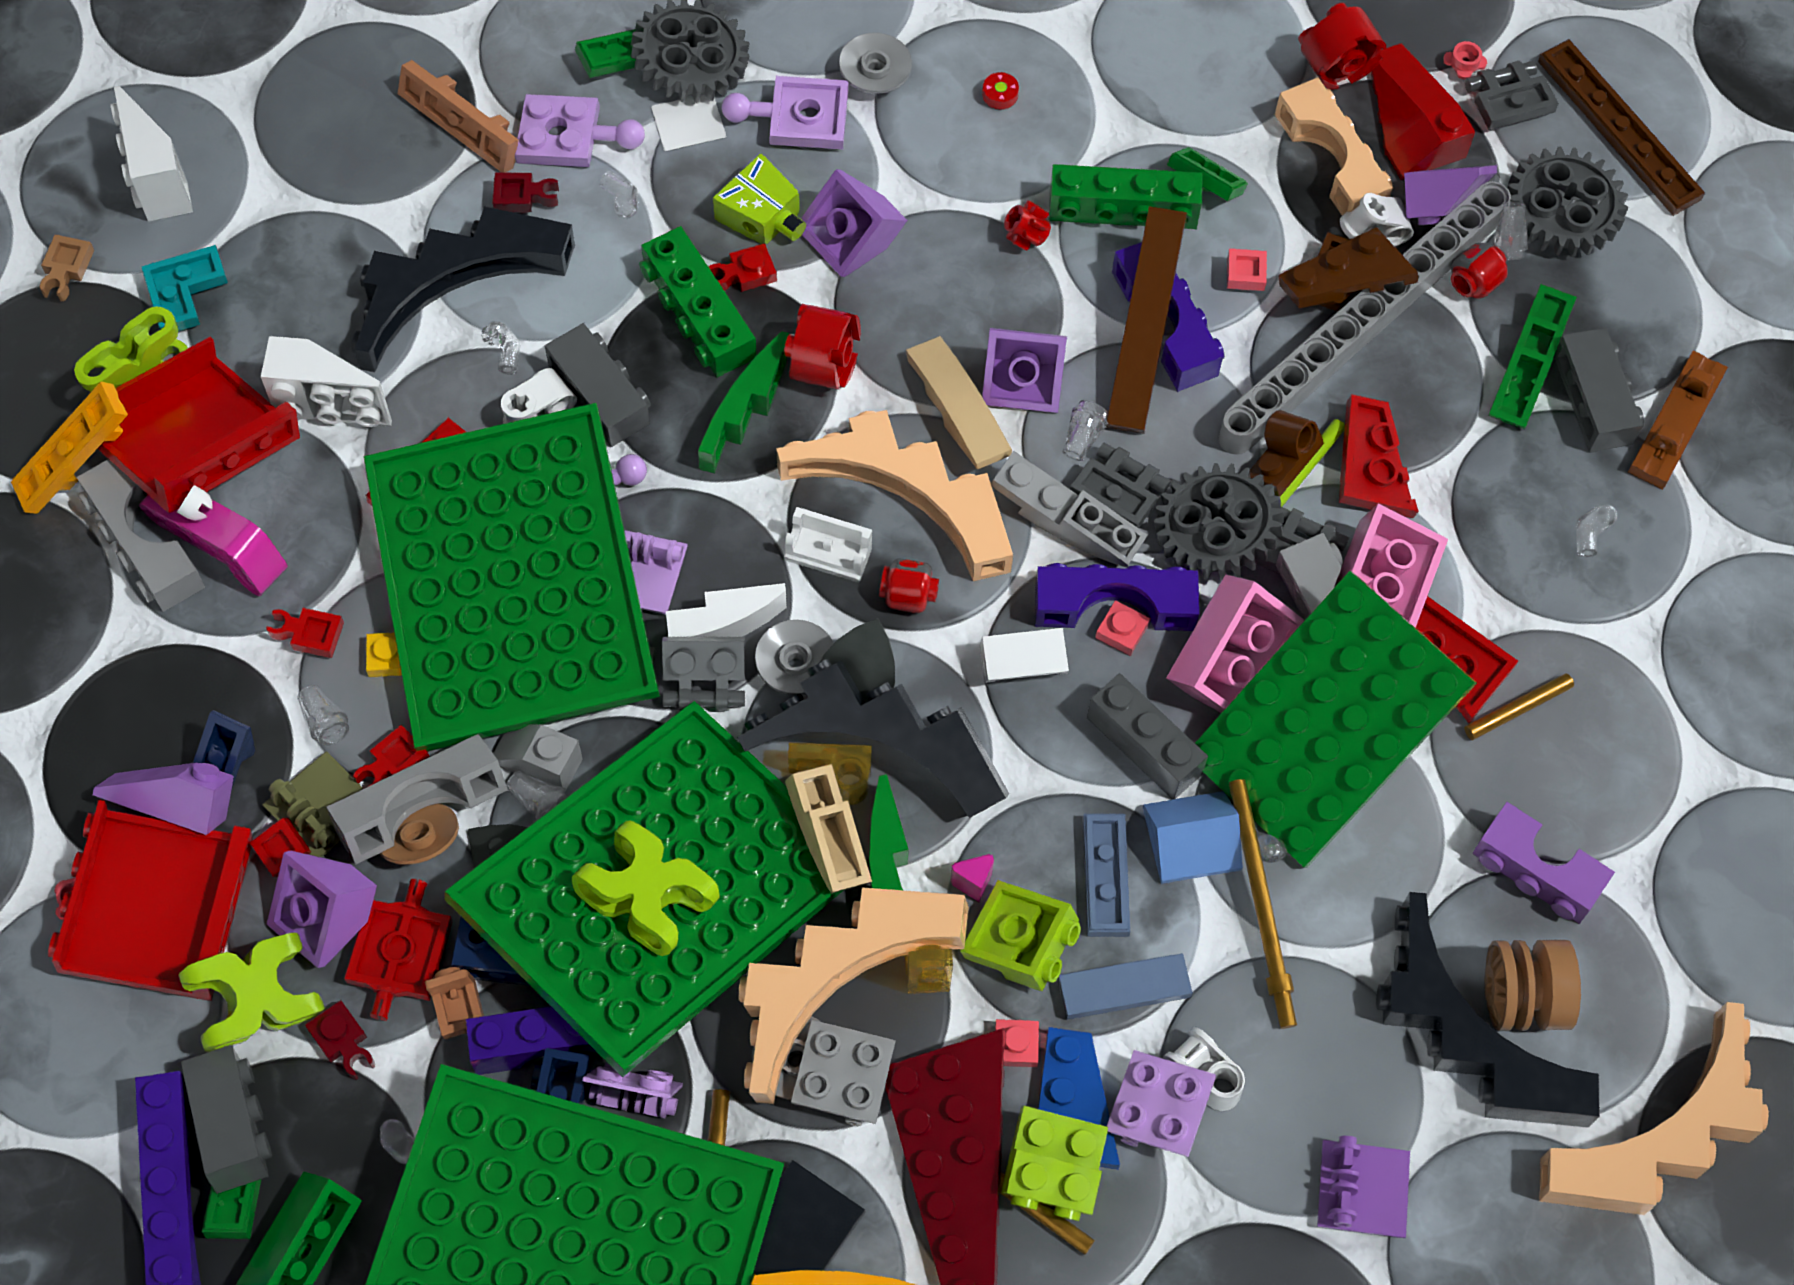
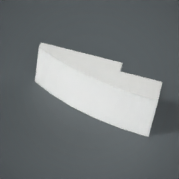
[666,583,787,637]

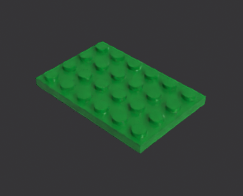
[1195,571,1477,868]

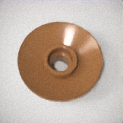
[380,803,459,865]

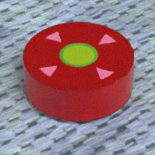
[982,72,1019,110]

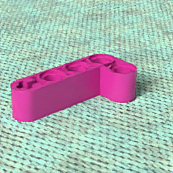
[139,495,288,596]

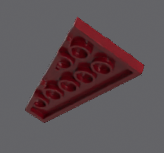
[885,1028,1006,1285]

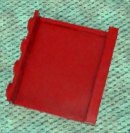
[97,337,300,514]
[48,800,253,1001]

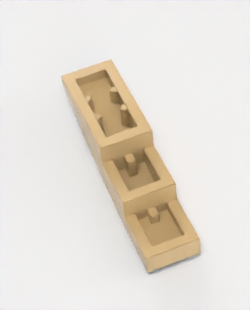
[906,336,1012,470]

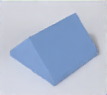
[1143,791,1243,884]

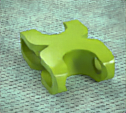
[74,306,188,392]
[572,821,720,956]
[178,932,325,1052]

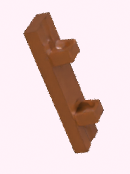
[1628,350,1728,490]

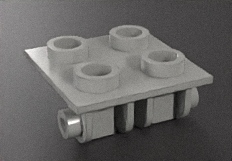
[791,1020,896,1126]

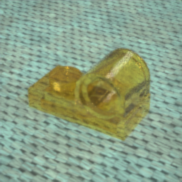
[788,742,872,805]
[905,944,953,994]

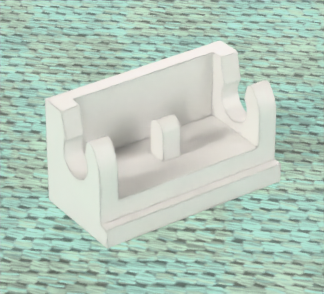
[784,507,872,583]
[979,628,1069,682]

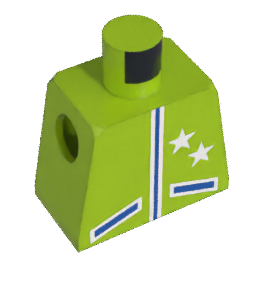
[713,153,806,244]

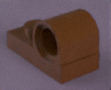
[1250,410,1324,497]

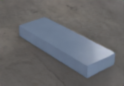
[1083,814,1130,937]
[1058,953,1193,1020]

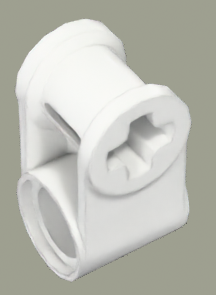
[1340,193,1414,246]
[501,368,577,424]
[1163,1027,1245,1111]

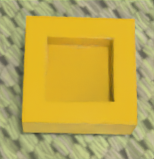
[366,632,402,677]

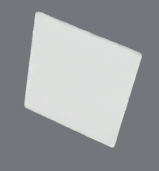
[651,94,726,151]

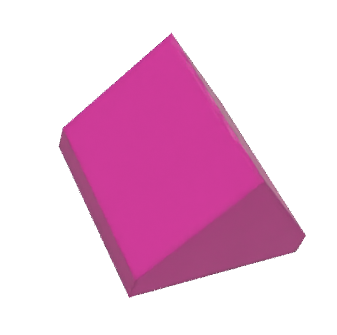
[950,854,994,902]

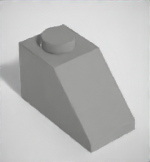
[1276,533,1343,620]
[493,724,583,794]

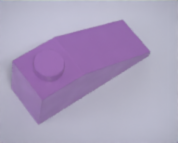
[93,763,234,835]

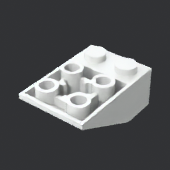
[110,86,193,222]
[261,336,392,427]

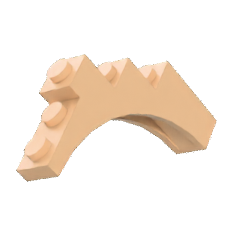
[776,410,1013,581]
[739,888,969,1104]
[1539,1002,1769,1215]

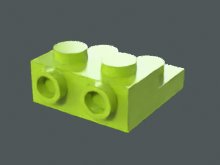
[960,880,1081,992]
[1001,1106,1108,1221]

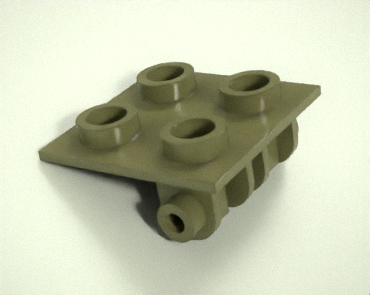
[263,751,363,858]

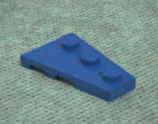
[1038,1027,1120,1170]

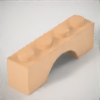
[1275,77,1393,216]

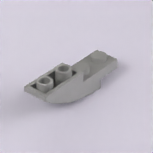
[991,450,1148,567]

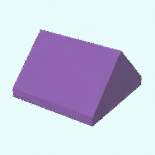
[982,328,1067,413]

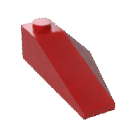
[1371,43,1475,180]

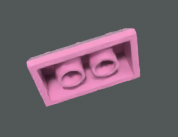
[1335,503,1448,628]
[1166,574,1305,713]

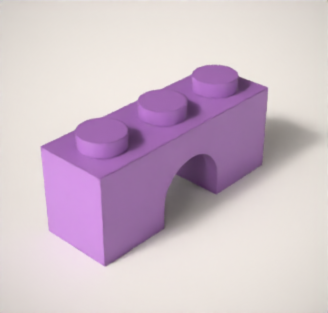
[1472,802,1615,924]

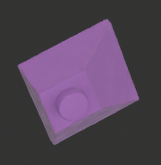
[1404,165,1497,225]
[801,169,907,277]
[267,851,377,968]

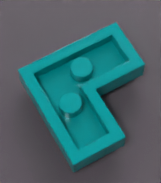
[141,245,228,331]

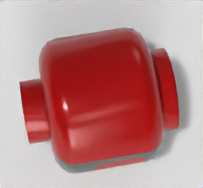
[1451,242,1508,299]
[879,558,939,613]

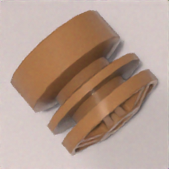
[1484,939,1581,1031]

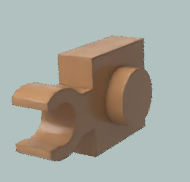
[40,234,94,301]

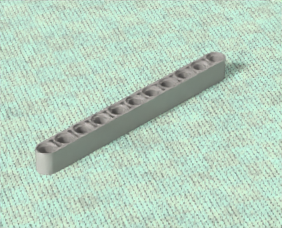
[1218,181,1511,455]

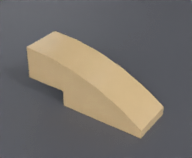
[785,764,872,893]

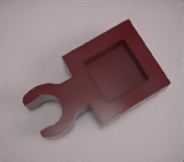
[492,172,559,212]
[305,1000,375,1080]

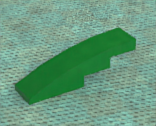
[1488,284,1577,430]
[698,331,789,474]
[869,774,909,890]

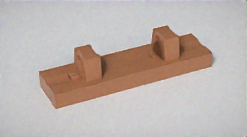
[398,60,519,173]

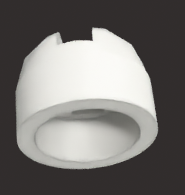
[177,485,213,521]

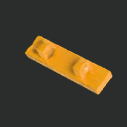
[11,382,128,514]

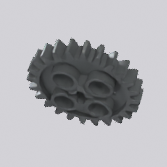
[631,0,750,103]
[1507,146,1628,257]
[1154,463,1284,580]

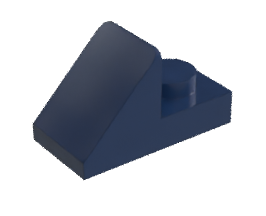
[193,710,255,791]

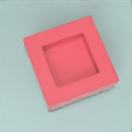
[1227,248,1267,291]
[1095,600,1151,656]
[995,1019,1039,1067]

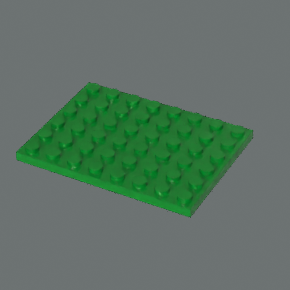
[364,403,660,751]
[444,701,869,1078]
[366,1064,784,1285]

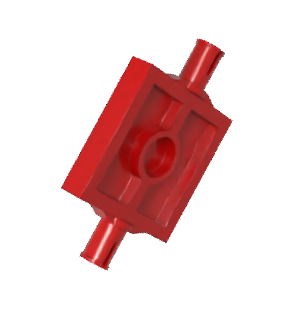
[344,879,453,1021]

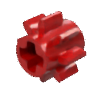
[1004,200,1051,251]

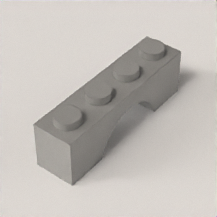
[77,459,205,612]
[326,734,508,865]

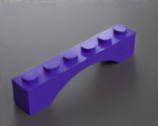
[135,1071,201,1285]

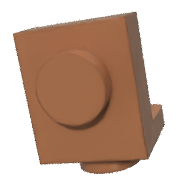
[425,967,484,1040]

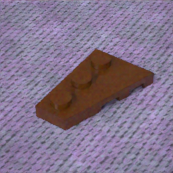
[1279,227,1418,308]

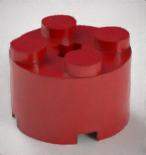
[1298,3,1387,90]
[784,304,861,390]

